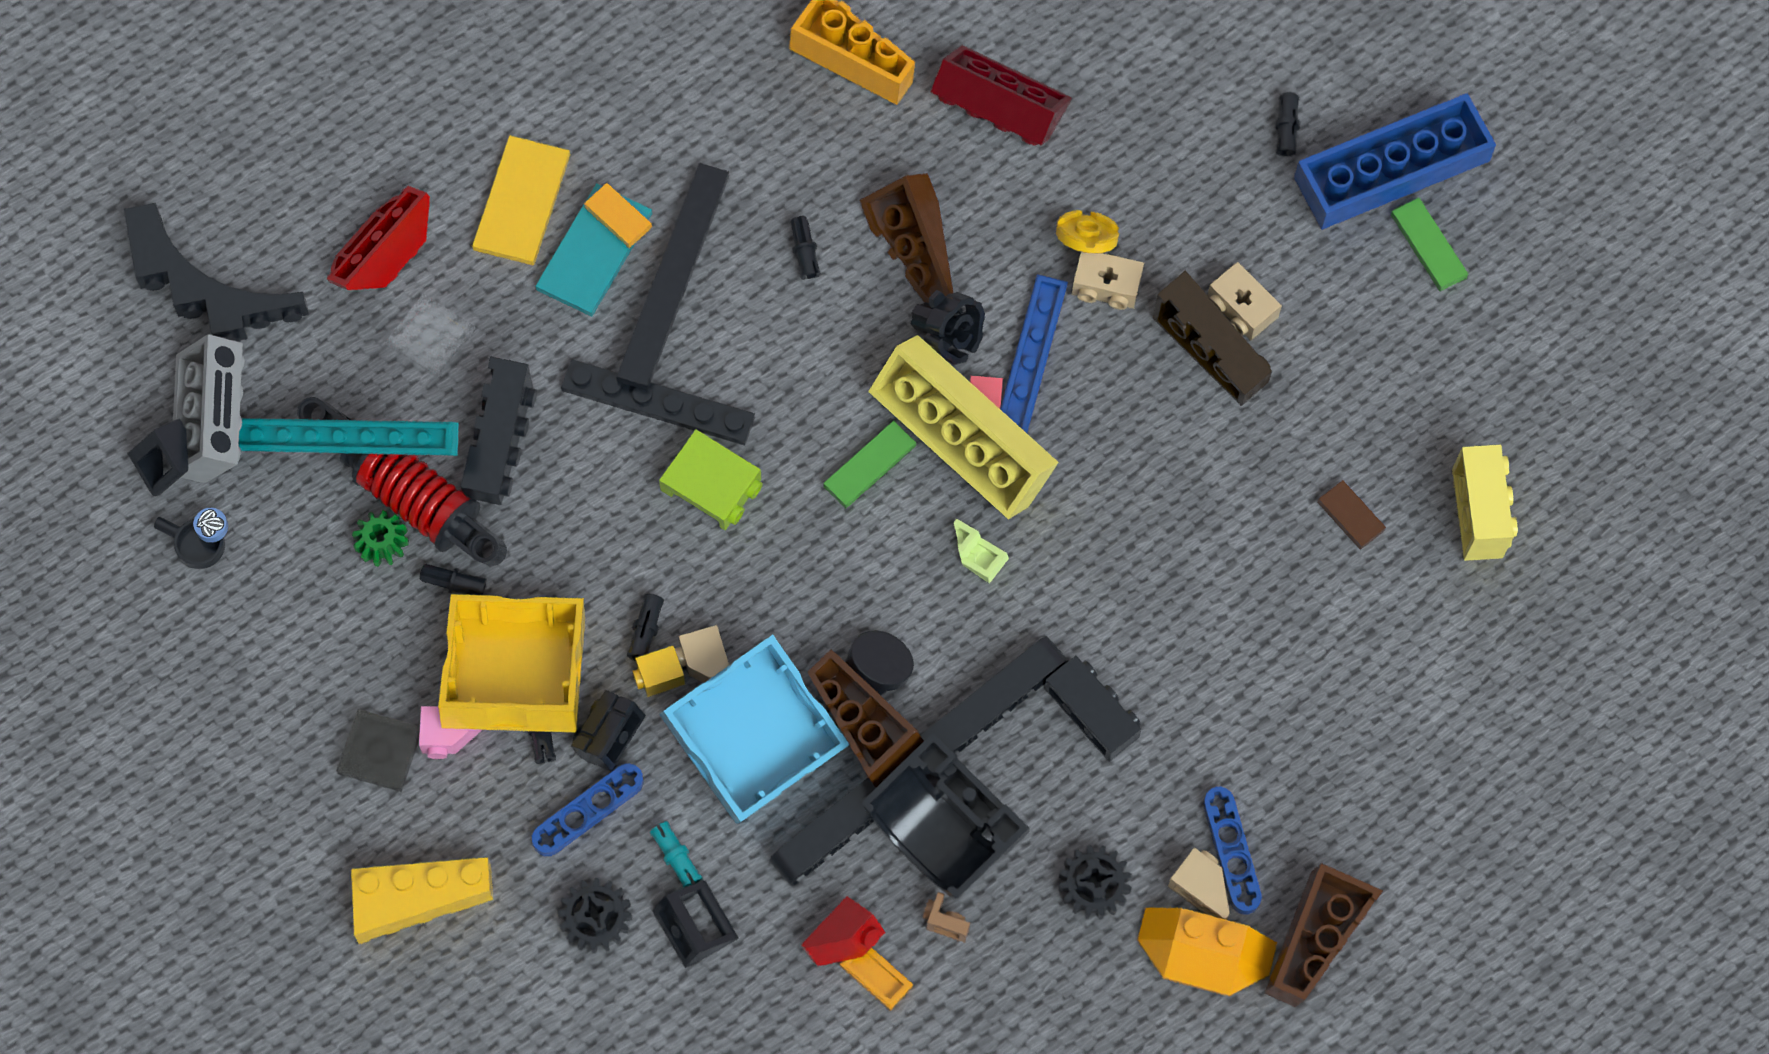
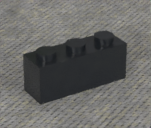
[1044,656,1142,762]

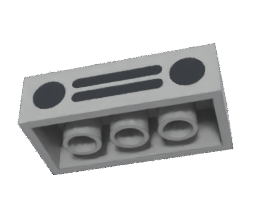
[171,334,245,483]

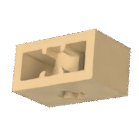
[1072,252,1144,310]
[1207,262,1282,340]

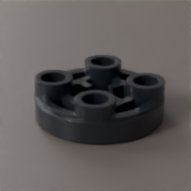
[845,630,914,695]

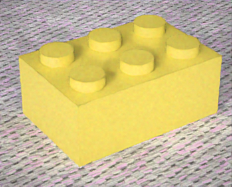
[1452,445,1518,561]

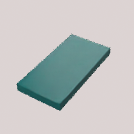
[535,183,652,317]

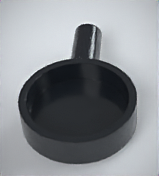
[154,517,225,569]

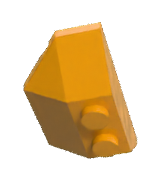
[1137,907,1277,996]

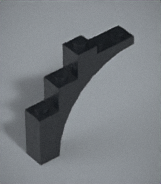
[124,203,309,342]

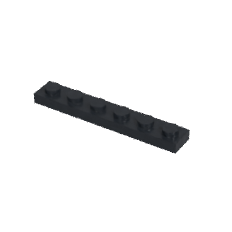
[561,359,755,446]

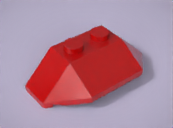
[326,186,430,290]

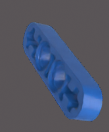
[532,764,644,856]
[1203,787,1262,915]

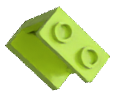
[659,430,763,530]

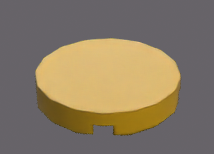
[1056,210,1119,253]

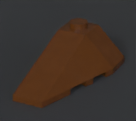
[860,173,954,303]

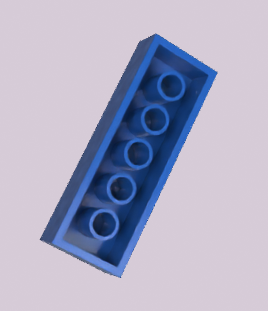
[1294,93,1496,230]

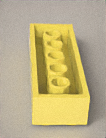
[868,335,1059,520]

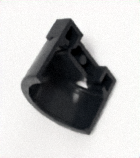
[862,732,1030,899]

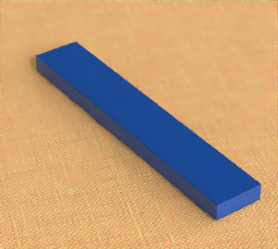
[1000,274,1068,433]

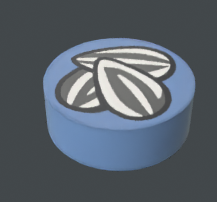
[193,508,228,542]

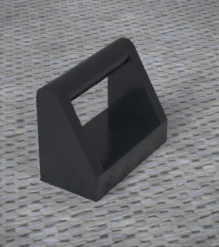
[127,418,188,496]
[652,880,739,968]

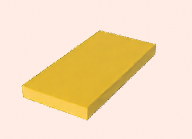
[472,135,570,266]

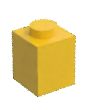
[632,646,685,697]

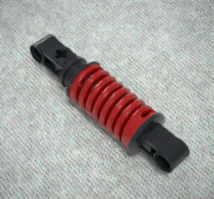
[297,397,507,566]

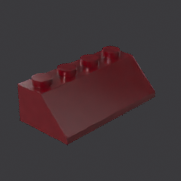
[930,45,1072,146]

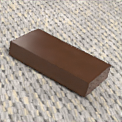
[1317,480,1386,550]

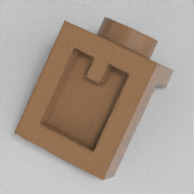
[923,892,970,943]

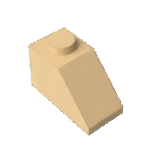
[675,625,729,683]
[1168,848,1229,920]

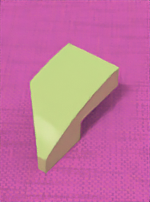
[954,519,1009,583]

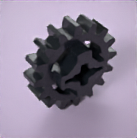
[1058,845,1132,920]
[558,878,633,954]

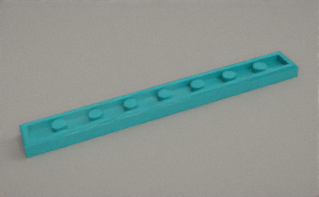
[238,418,459,456]

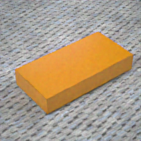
[584,183,652,248]
[840,948,913,1011]

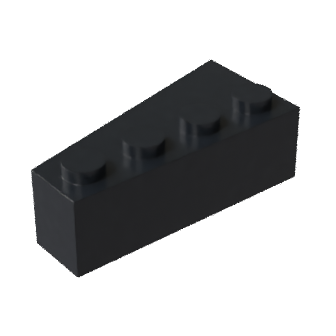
[461,356,537,505]

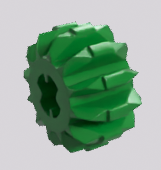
[352,510,409,567]

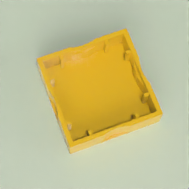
[438,594,585,732]

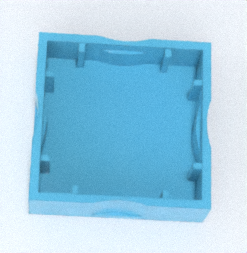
[659,635,849,824]

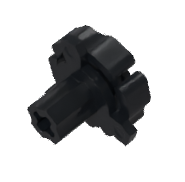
[910,290,985,365]

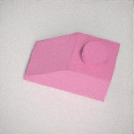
[419,706,482,759]

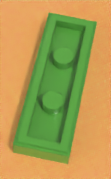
[1391,198,1468,291]
[823,421,916,509]

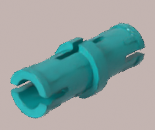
[650,821,703,888]

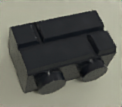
[571,690,646,772]

